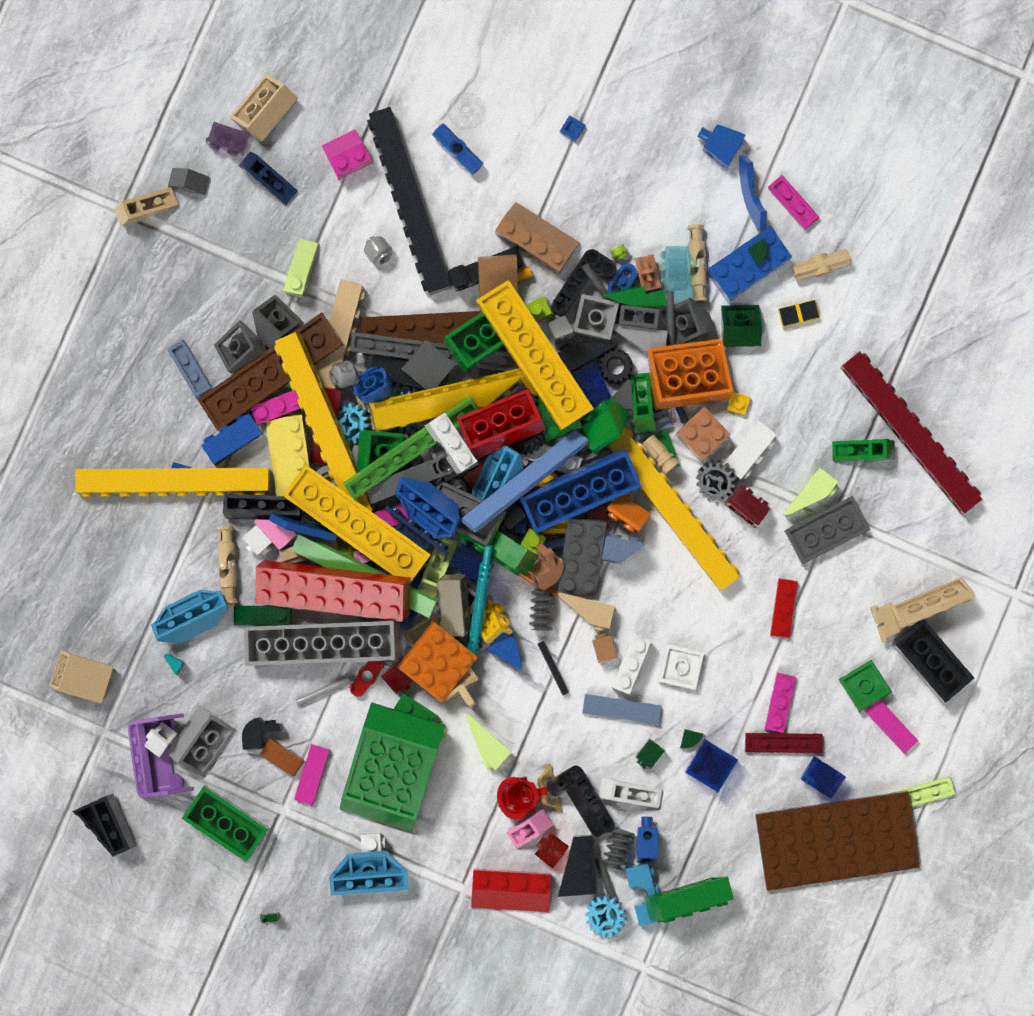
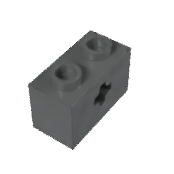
[618,305,659,330]

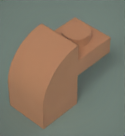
[529,543,564,591]

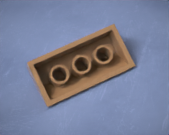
[495,202,580,274]

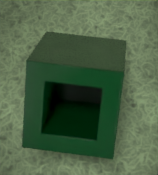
[635,738,665,769]

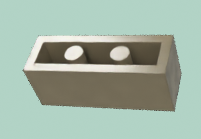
[436,575,471,636]

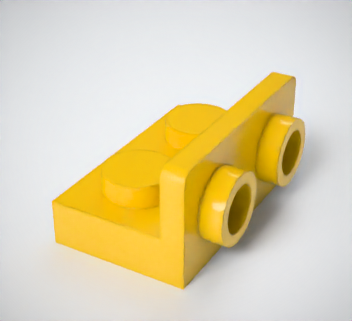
[481,600,513,644]

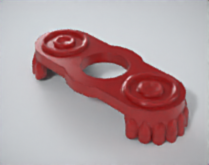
[349,661,384,697]

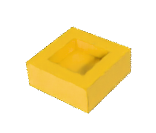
[726,392,750,416]

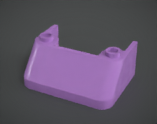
[128,713,194,798]

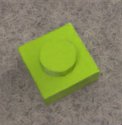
[520,528,546,555]

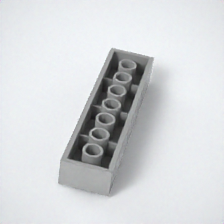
[244,621,401,666]

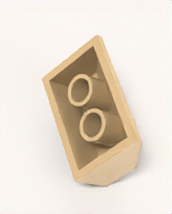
[230,74,298,142]

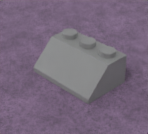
[166,705,236,777]

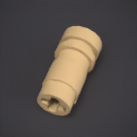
[642,434,680,474]

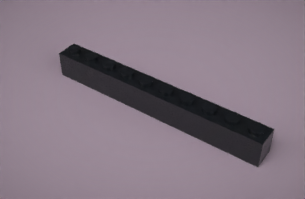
[367,107,451,296]

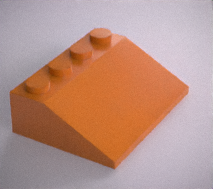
[647,338,734,410]

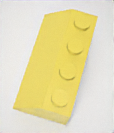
[265,415,311,496]

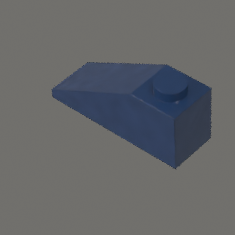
[238,152,298,205]

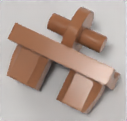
[635,254,661,291]

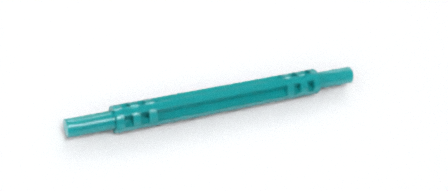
[467,544,493,670]

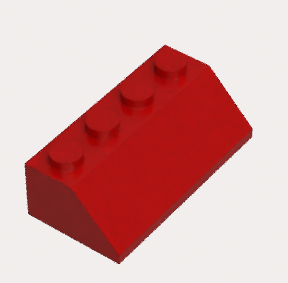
[457,389,545,459]
[471,868,551,912]

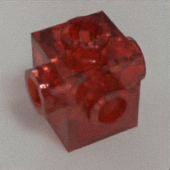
[534,832,569,868]

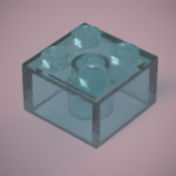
[660,246,689,290]

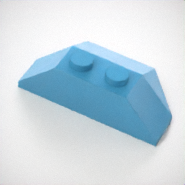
[472,446,523,501]
[151,590,228,643]
[329,851,409,896]

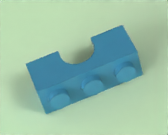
[625,862,659,926]

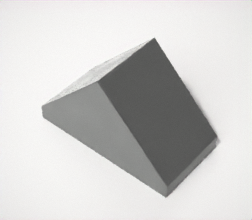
[168,168,210,196]
[613,379,633,411]

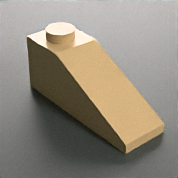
[114,187,179,227]
[558,592,615,632]

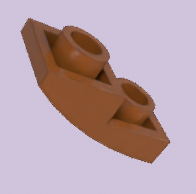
[260,738,305,776]

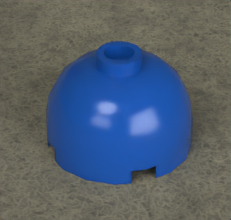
[354,367,393,405]

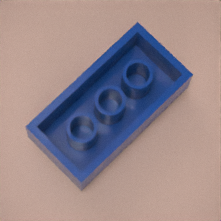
[707,226,792,303]

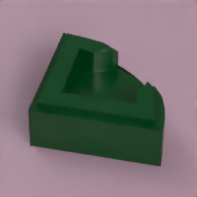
[748,239,767,265]
[680,729,703,748]
[260,912,280,923]

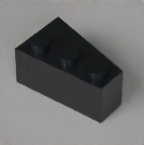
[72,793,136,857]
[558,834,597,897]

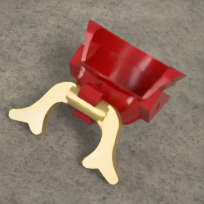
[497,764,562,820]

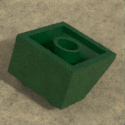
[721,305,762,347]

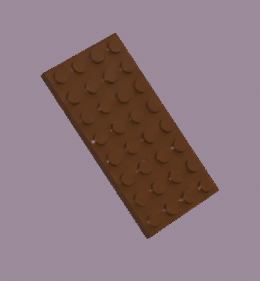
[755,790,920,891]

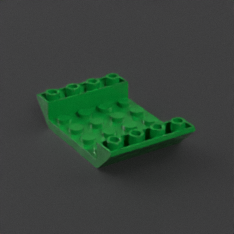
[339,702,446,832]

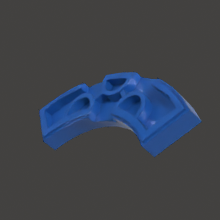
[739,155,767,230]

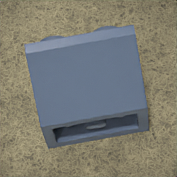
[601,533,644,564]

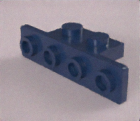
[385,505,449,556]

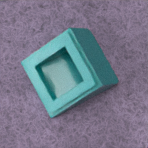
[164,653,184,675]

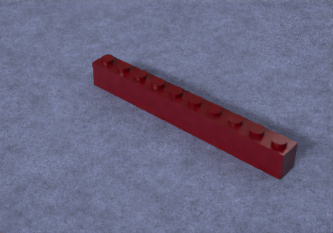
[840,351,982,515]

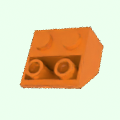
[606,495,651,534]

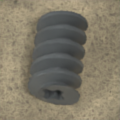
[529,591,555,631]
[602,828,635,871]

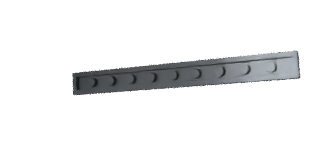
[350,332,519,372]

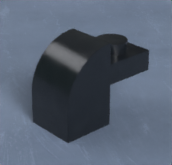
[242,717,282,750]

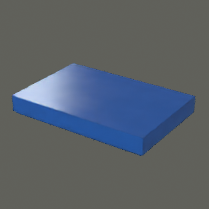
[269,514,337,541]

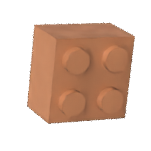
[675,406,731,462]

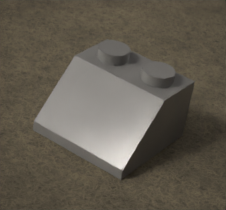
[573,294,619,340]

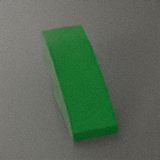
[603,286,667,307]

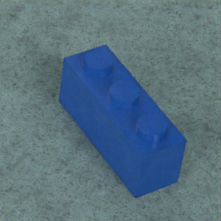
[201,414,263,466]

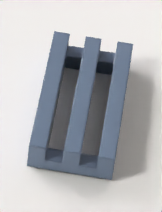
[630,409,673,441]

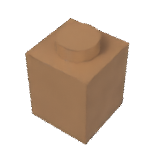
[592,633,617,663]

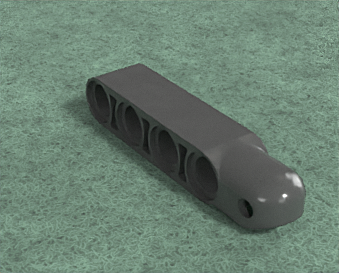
[366,455,454,505]

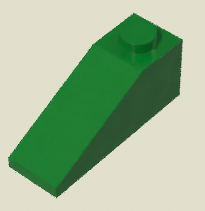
[630,372,656,433]
[832,439,895,461]

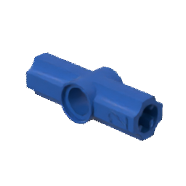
[432,123,484,175]

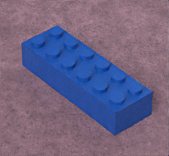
[519,448,642,533]

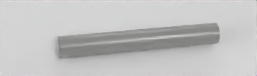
[295,676,351,706]

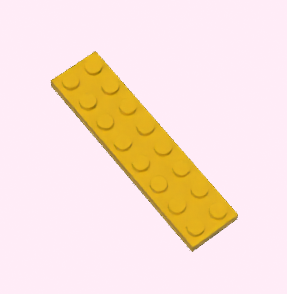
[476,280,594,430]
[283,464,431,584]

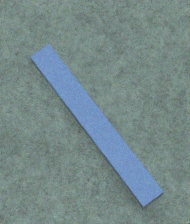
[462,430,589,533]

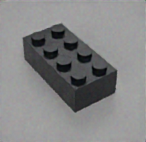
[892,619,974,703]

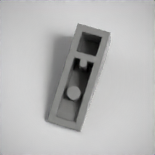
[547,315,573,346]
[612,324,668,354]

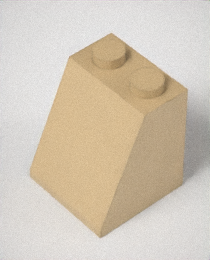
[49,650,114,704]

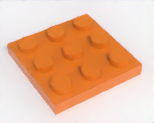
[397,622,478,703]

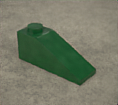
[234,605,292,625]

